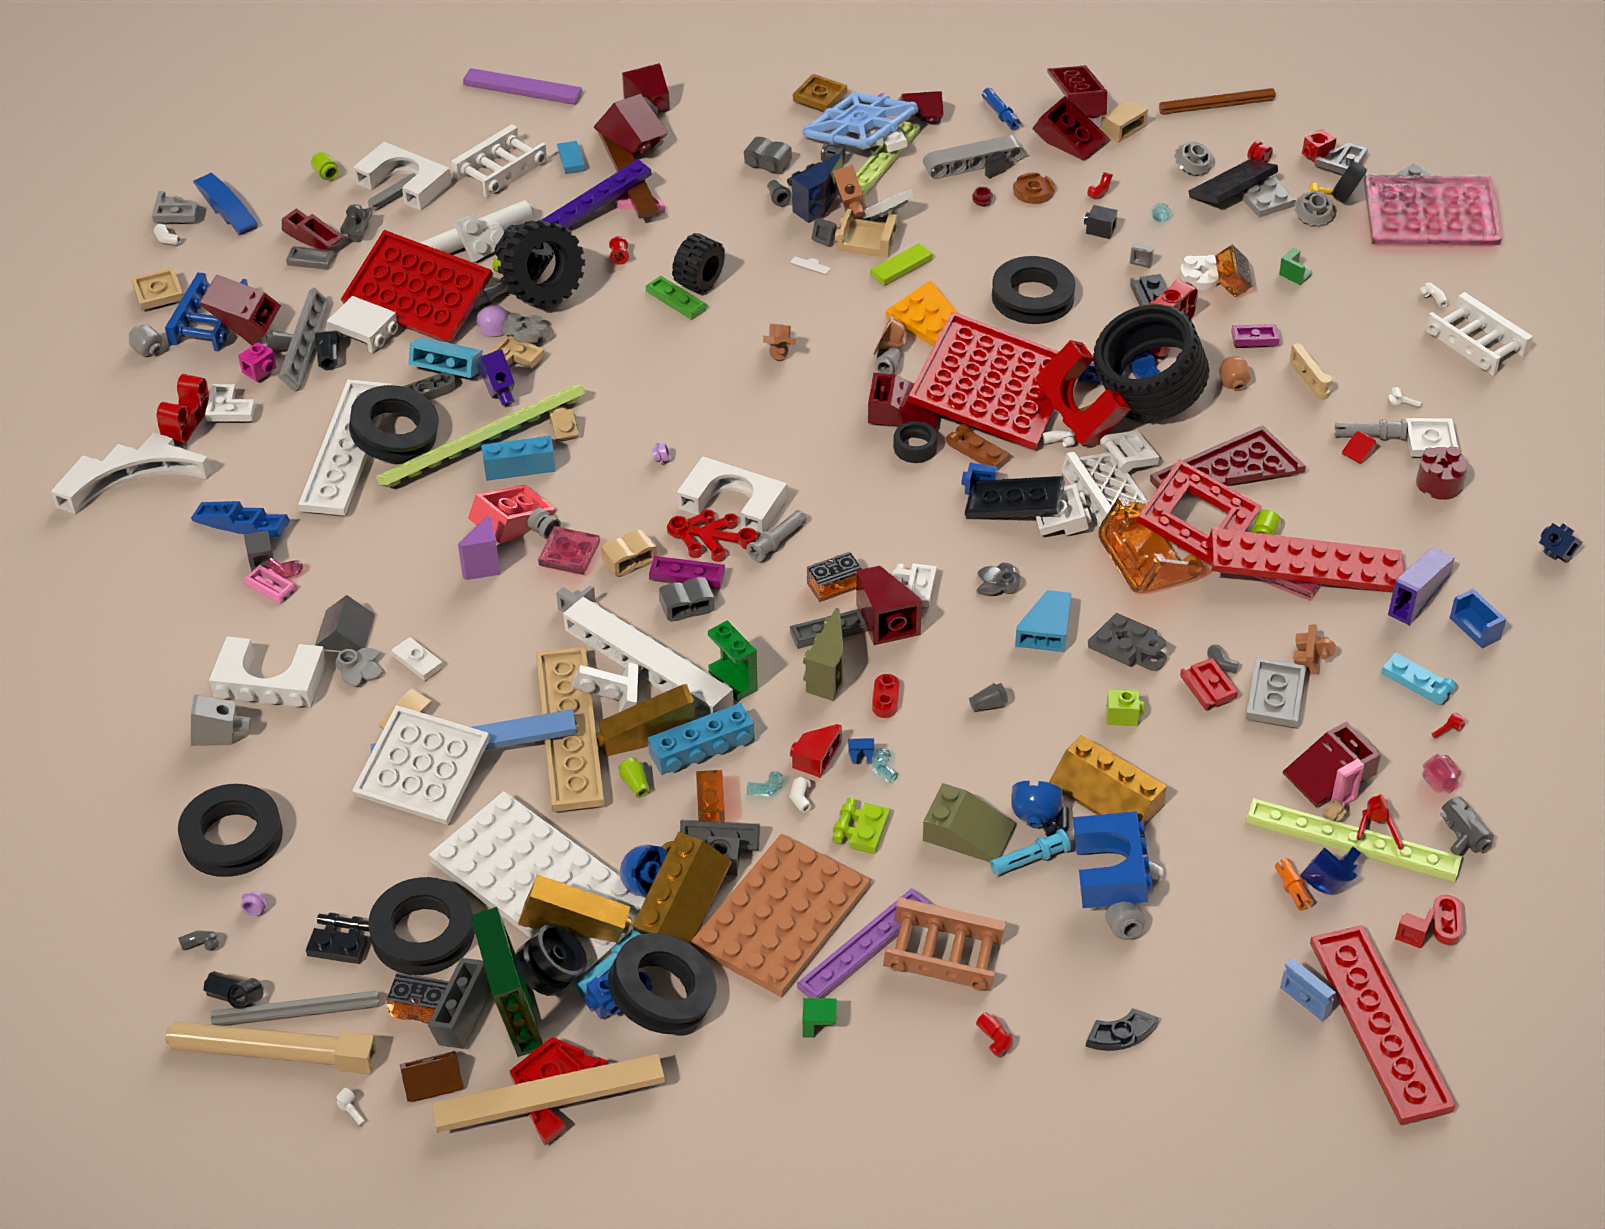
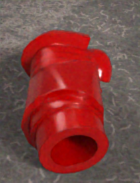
[976,1012,1013,1057]

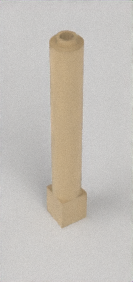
[165,1021,377,1074]

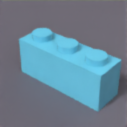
[408,337,483,378]

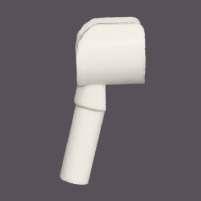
[1389,387,1422,408]
[337,1088,365,1126]

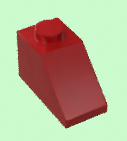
[790,724,842,778]

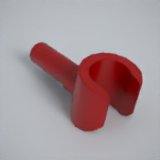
[1432,713,1466,739]

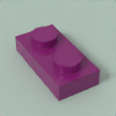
[1231,324,1279,347]

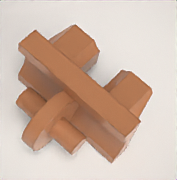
[763,324,796,360]
[1293,624,1336,674]

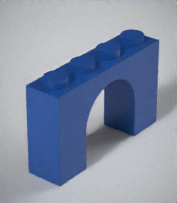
[1073,811,1153,908]

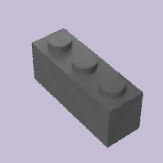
[427,958,491,1049]

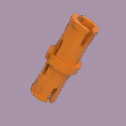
[1275,858,1314,911]

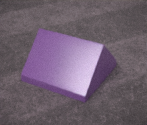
[458,515,500,580]

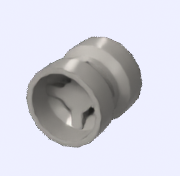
[527,508,561,540]

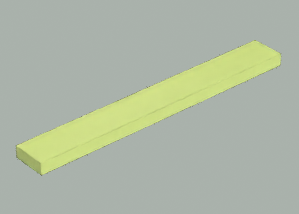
[1246,798,1462,882]

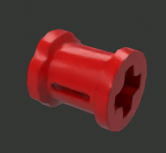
[609,236,629,265]

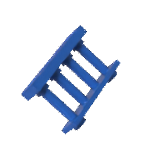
[165,272,248,352]

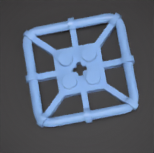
[802,92,918,149]

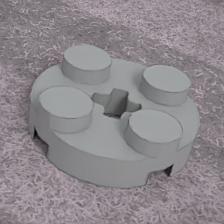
[503,313,548,343]

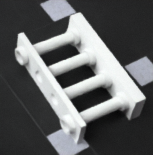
[451,124,547,198]
[1425,292,1533,376]

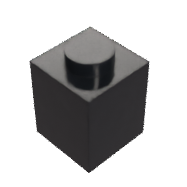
[1084,205,1118,239]

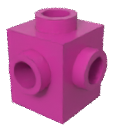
[238,342,277,382]

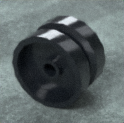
[515,924,587,996]

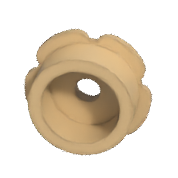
[1322,799,1347,822]

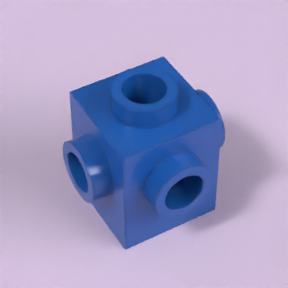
[584,973,620,1020]

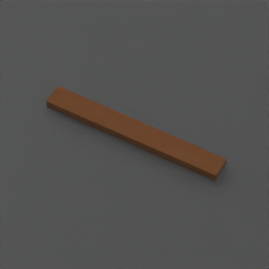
[598,132,659,219]

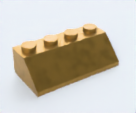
[1049,735,1167,826]
[632,832,732,945]

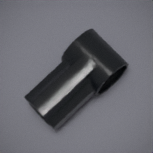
[314,330,339,371]
[203,971,264,1009]

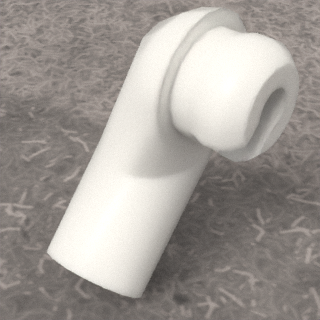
[154,224,181,245]
[1041,430,1076,447]
[789,777,812,814]

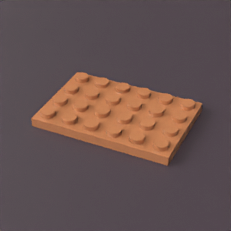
[690,834,871,997]

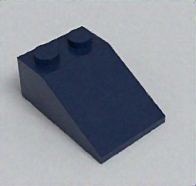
[792,152,842,223]

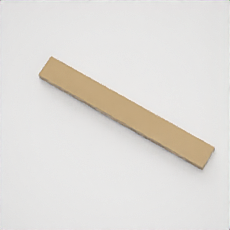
[432,1054,665,1133]

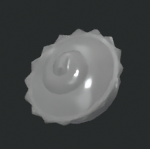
[1174,142,1212,176]
[1294,191,1335,227]

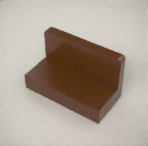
[399,1051,464,1102]

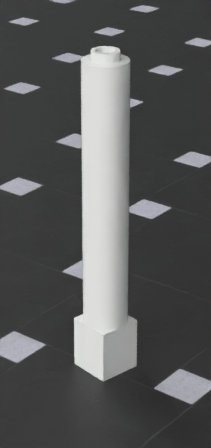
[419,200,535,254]

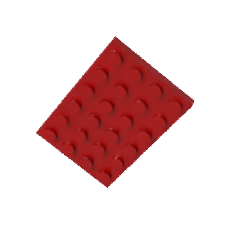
[341,230,493,344]

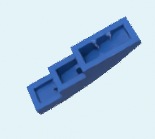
[193,172,257,235]
[191,501,290,537]

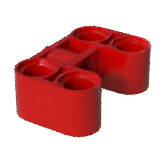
[1150,279,1198,319]
[156,374,210,444]

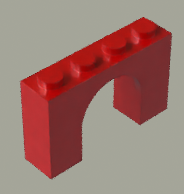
[1035,340,1131,446]

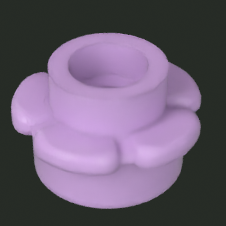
[652,442,670,465]
[241,891,267,916]

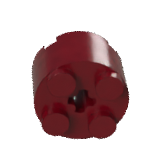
[1416,446,1468,500]

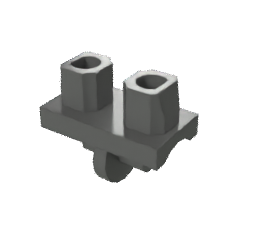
[340,204,373,242]

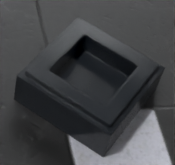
[985,152,1007,179]

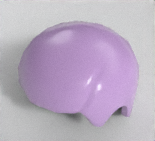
[477,306,509,337]

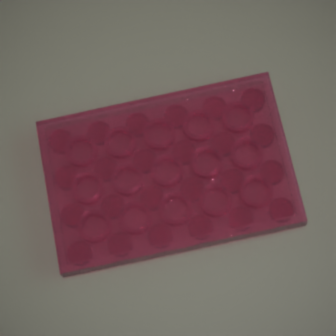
[1364,175,1502,245]

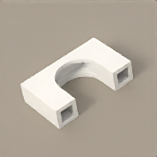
[353,142,451,211]
[677,456,787,536]
[209,636,327,708]

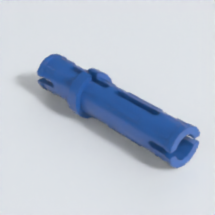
[982,88,1021,130]

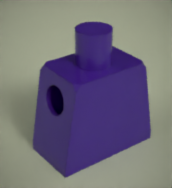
[478,349,515,406]

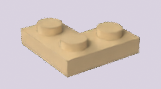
[489,335,545,368]

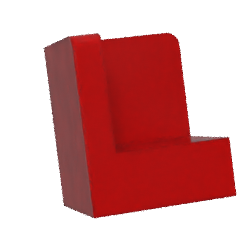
[1395,908,1435,949]

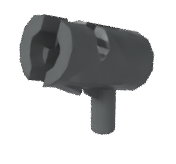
[1440,796,1494,855]

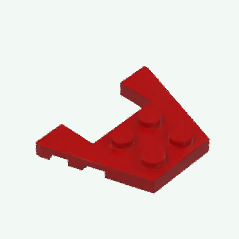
[509,1037,608,1146]

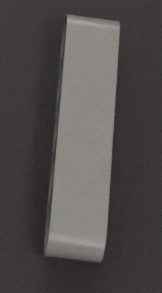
[923,135,1024,179]

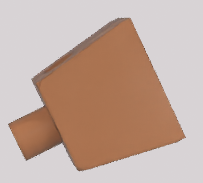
[833,165,866,219]

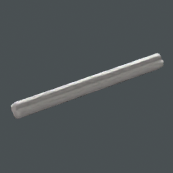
[211,991,379,1025]

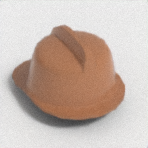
[873,314,907,355]

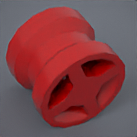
[1247,140,1273,163]

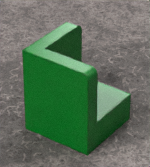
[1279,247,1312,285]
[802,998,837,1038]

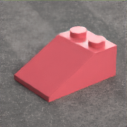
[468,485,556,543]

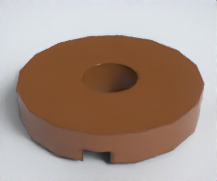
[1013,172,1055,204]

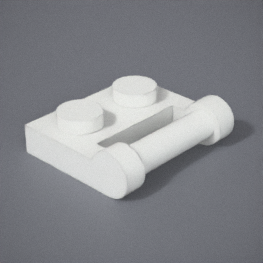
[1100,430,1159,473]

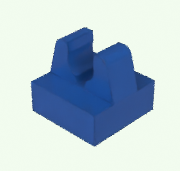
[848,738,874,764]

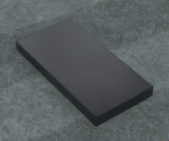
[1188,159,1279,204]
[964,476,1065,519]

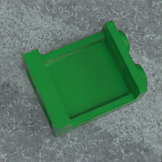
[708,620,758,702]

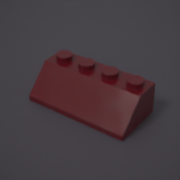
[1047,65,1107,118]

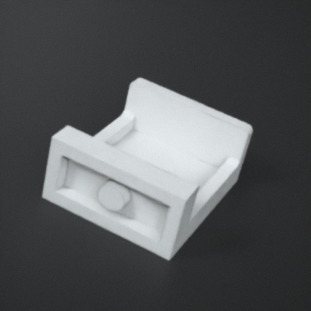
[327,296,398,354]

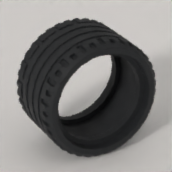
[1093,304,1210,422]

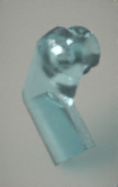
[873,748,898,783]
[747,771,784,796]

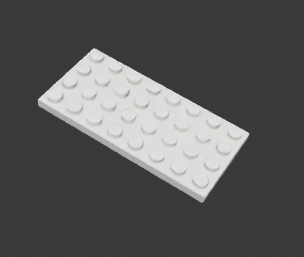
[428,791,645,977]

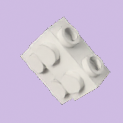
[1036,483,1092,536]

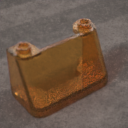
[1098,497,1205,593]

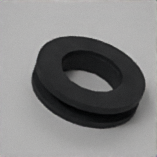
[992,256,1075,324]
[349,385,439,462]
[178,783,283,877]
[368,877,475,975]
[608,933,717,1034]

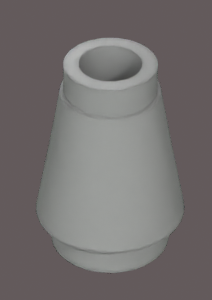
[875,347,901,374]

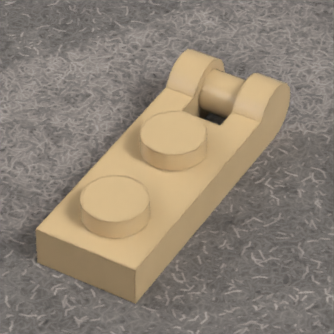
[1289,343,1332,399]

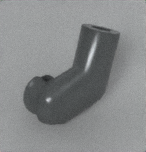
[1207,644,1239,674]
[178,930,219,950]

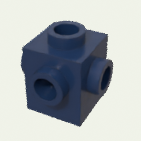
[1538,523,1583,562]

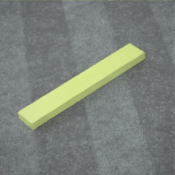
[847,121,920,197]

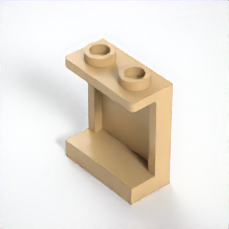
[835,209,897,258]

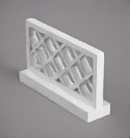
[1061,452,1148,531]

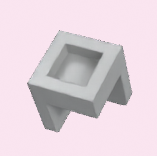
[556,586,596,613]

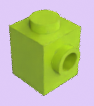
[1106,689,1144,726]

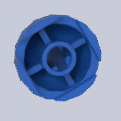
[1011,781,1064,828]
[620,844,668,898]

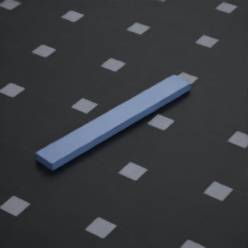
[371,709,577,753]

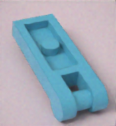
[1381,653,1457,705]

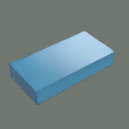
[557,141,585,174]

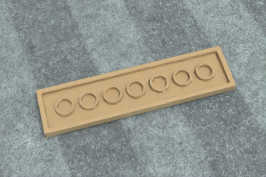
[536,647,605,812]

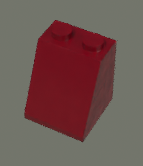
[594,94,668,154]
[856,566,922,645]

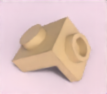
[549,408,579,442]

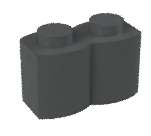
[744,136,792,173]
[659,577,714,621]

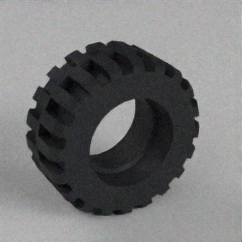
[497,220,585,306]

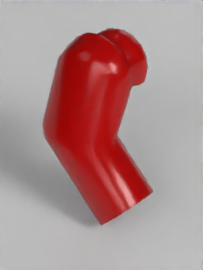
[1087,172,1113,199]

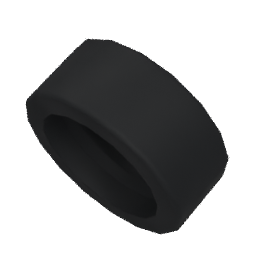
[1331,161,1367,203]
[893,421,937,463]

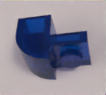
[1299,847,1361,895]

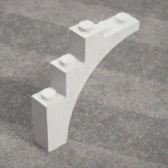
[51,433,211,514]

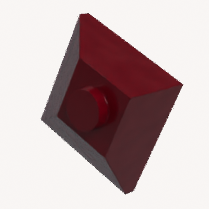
[622,63,670,112]
[898,91,944,123]

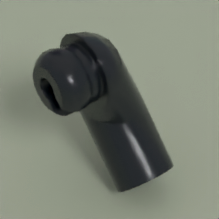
[1043,806,1070,837]

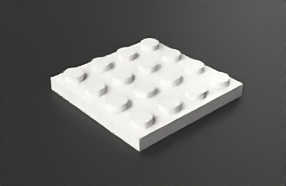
[352,705,490,825]

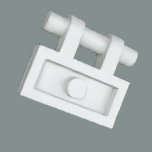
[892,563,937,608]

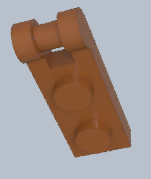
[945,424,1010,471]

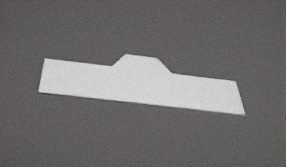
[790,256,831,274]

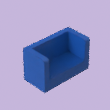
[1449,588,1506,649]

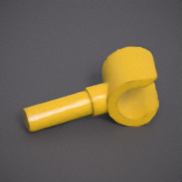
[1307,183,1333,194]

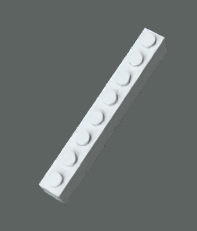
[563,597,733,717]

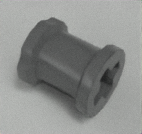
[821,143,846,164]

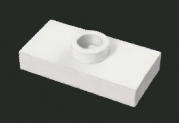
[391,637,443,681]

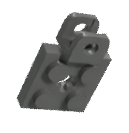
[1088,613,1167,670]

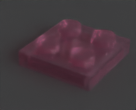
[538,526,600,575]

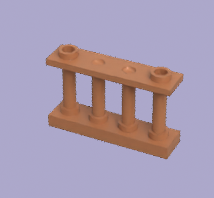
[883,897,1006,991]

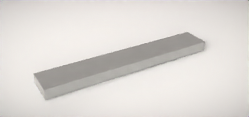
[278,287,330,391]

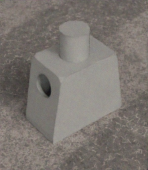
[191,695,251,746]

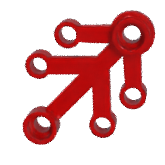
[667,509,757,562]

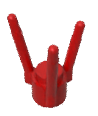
[1356,794,1404,850]

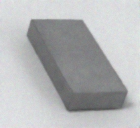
[286,246,334,270]

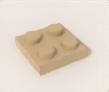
[131,267,184,310]

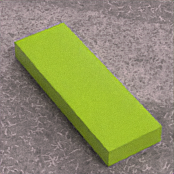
[870,243,933,286]

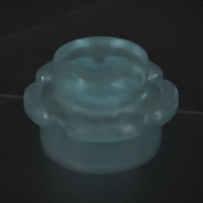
[1150,203,1171,222]

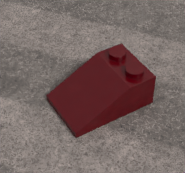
[1032,96,1109,161]

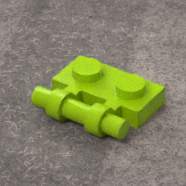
[832,797,890,854]

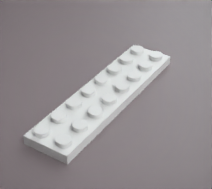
[298,380,391,516]

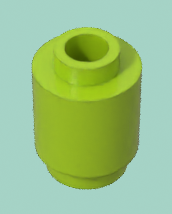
[311,152,339,181]
[1252,510,1281,535]

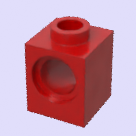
[1302,128,1337,163]

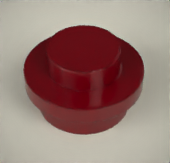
[972,187,993,206]

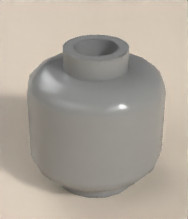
[129,324,162,357]
[1105,902,1146,939]

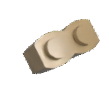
[601,530,657,576]

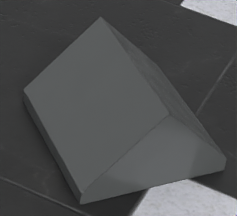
[315,595,374,651]

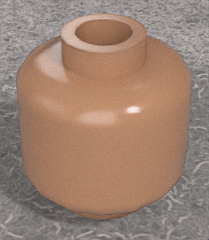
[1219,356,1251,391]

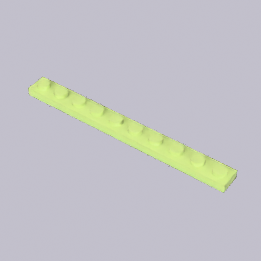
[376,385,585,487]

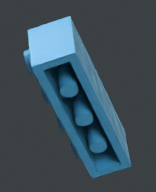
[648,703,755,775]

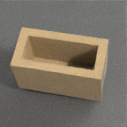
[1101,99,1148,143]

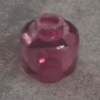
[1422,754,1462,793]

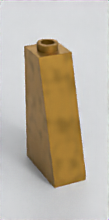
[596,684,695,756]
[518,874,632,943]

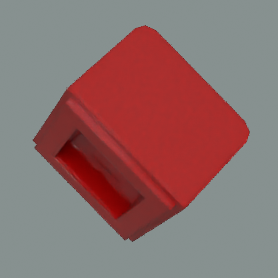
[1342,431,1376,464]

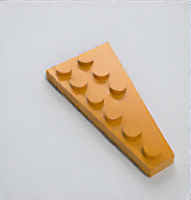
[886,280,959,347]

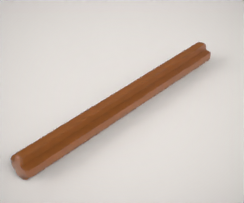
[1159,88,1276,114]

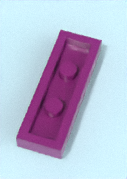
[649,556,725,588]

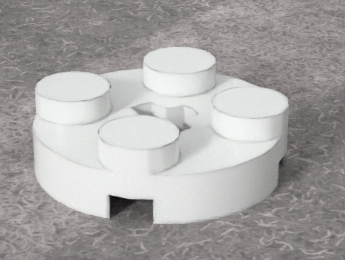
[1180,255,1224,290]

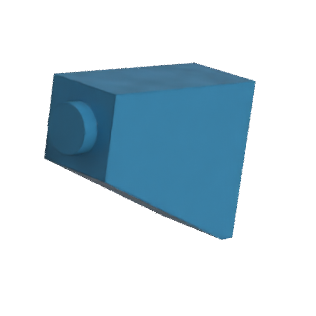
[1015,590,1071,652]

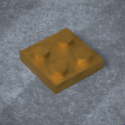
[793,74,847,111]

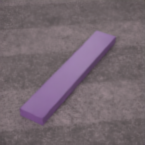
[463,68,582,104]
[797,888,931,998]

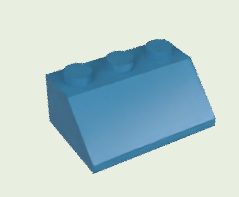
[481,436,556,481]

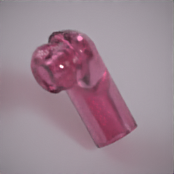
[265,557,303,578]

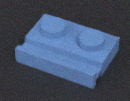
[1280,958,1335,1022]

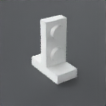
[572,663,638,712]

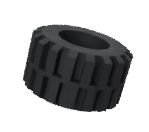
[494,225,554,280]
[672,233,725,293]

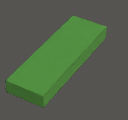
[646,276,707,320]

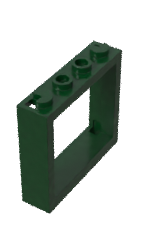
[470,906,543,1057]

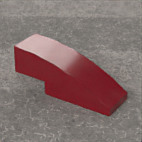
[281,208,344,250]

